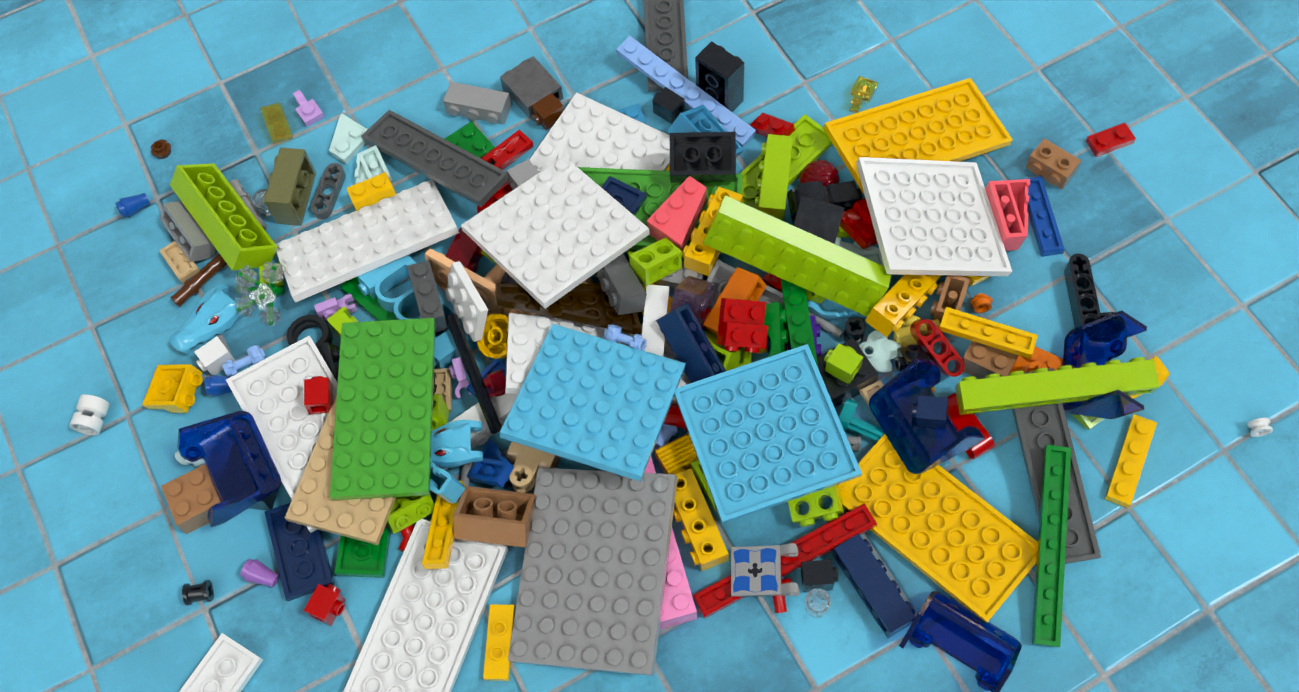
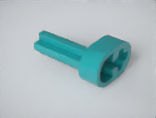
[839,398,885,442]

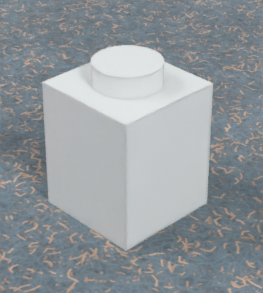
[194,337,236,375]

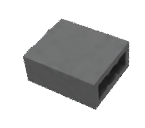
[500,56,564,120]

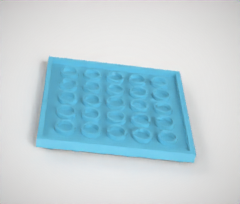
[500,324,686,482]
[675,344,862,524]

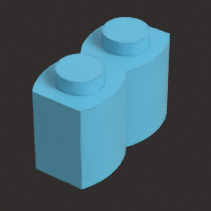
[430,461,465,503]

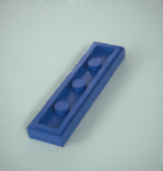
[1020,176,1065,257]

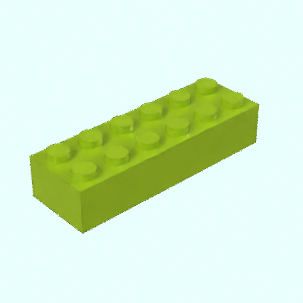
[170,163,278,271]

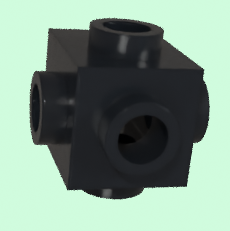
[894,345,930,382]

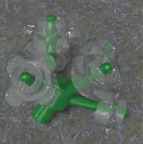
[235,262,286,325]

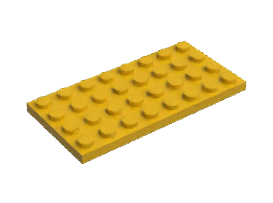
[823,78,1013,193]
[830,427,1038,624]

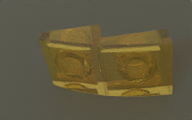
[260,102,293,144]

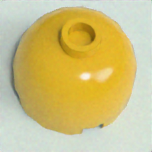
[477,314,509,359]

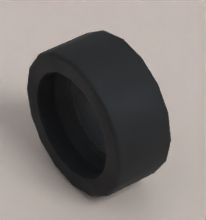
[287,315,333,347]

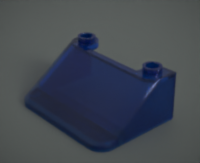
[869,359,985,474]
[177,411,281,527]

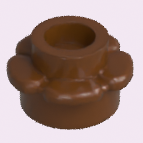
[151,139,171,159]

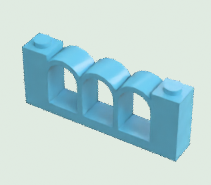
[357,255,478,369]

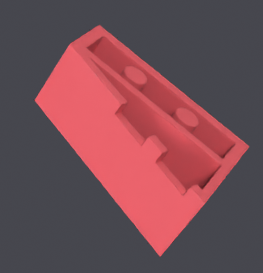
[647,176,707,253]
[985,179,1030,251]

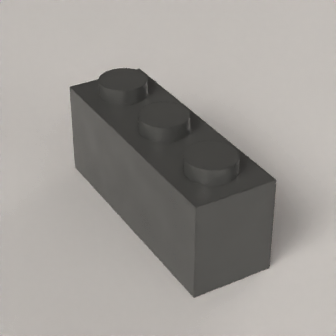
[594,254,647,315]
[407,260,447,332]

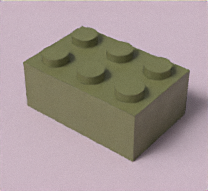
[263,147,316,226]

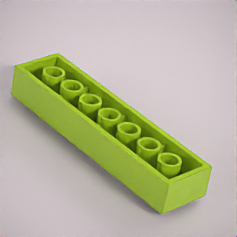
[703,195,891,317]

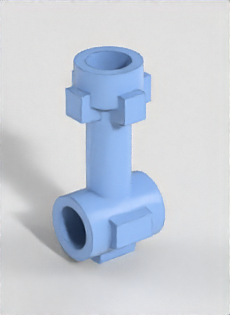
[604,324,647,351]
[222,345,266,377]

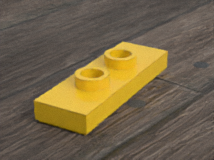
[483,604,515,681]

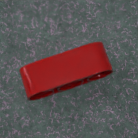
[910,319,965,377]
[946,392,995,460]

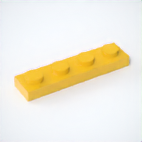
[939,307,1038,359]
[1104,414,1157,508]
[422,481,465,569]

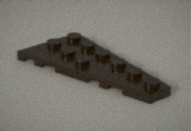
[495,283,641,334]

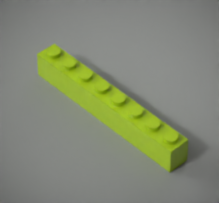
[955,357,1160,415]

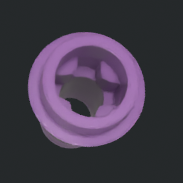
[240,559,280,588]

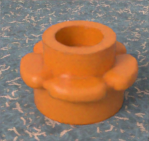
[970,293,993,313]

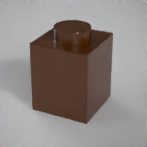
[532,93,564,130]

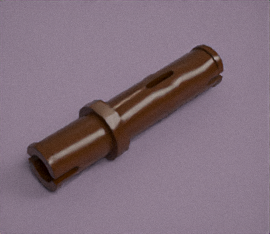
[170,253,227,307]

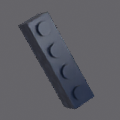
[656,303,726,383]
[832,534,916,639]

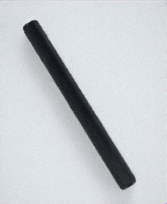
[446,313,502,434]

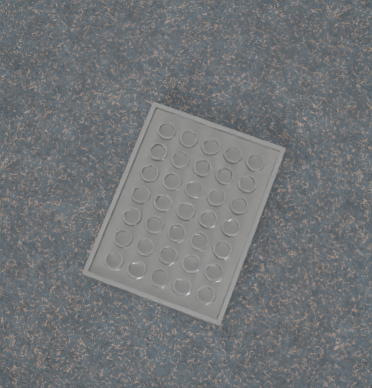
[508,468,678,676]

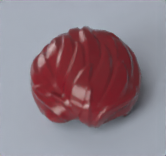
[799,160,840,186]

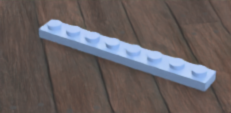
[616,35,756,148]

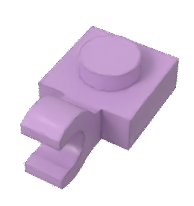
[292,90,324,127]
[314,294,358,321]
[449,357,472,398]

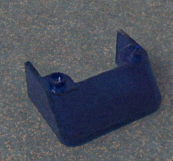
[1063,310,1147,419]
[899,591,1022,692]

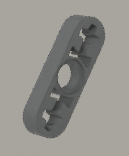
[311,163,346,219]

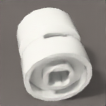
[69,394,110,435]

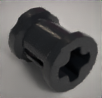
[843,317,866,344]
[182,580,214,606]

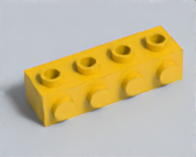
[682,187,743,276]
[865,275,941,338]
[673,468,729,571]

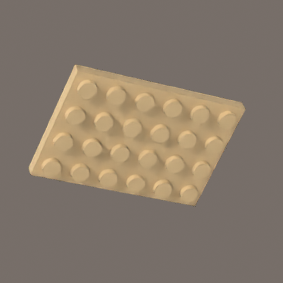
[285,395,396,545]

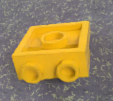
[142,364,203,413]

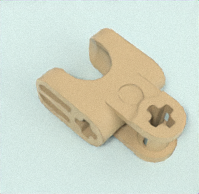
[506,441,560,493]

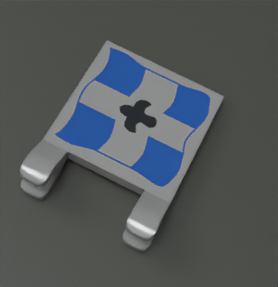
[731,543,799,597]

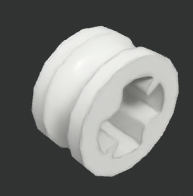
[1247,418,1273,437]

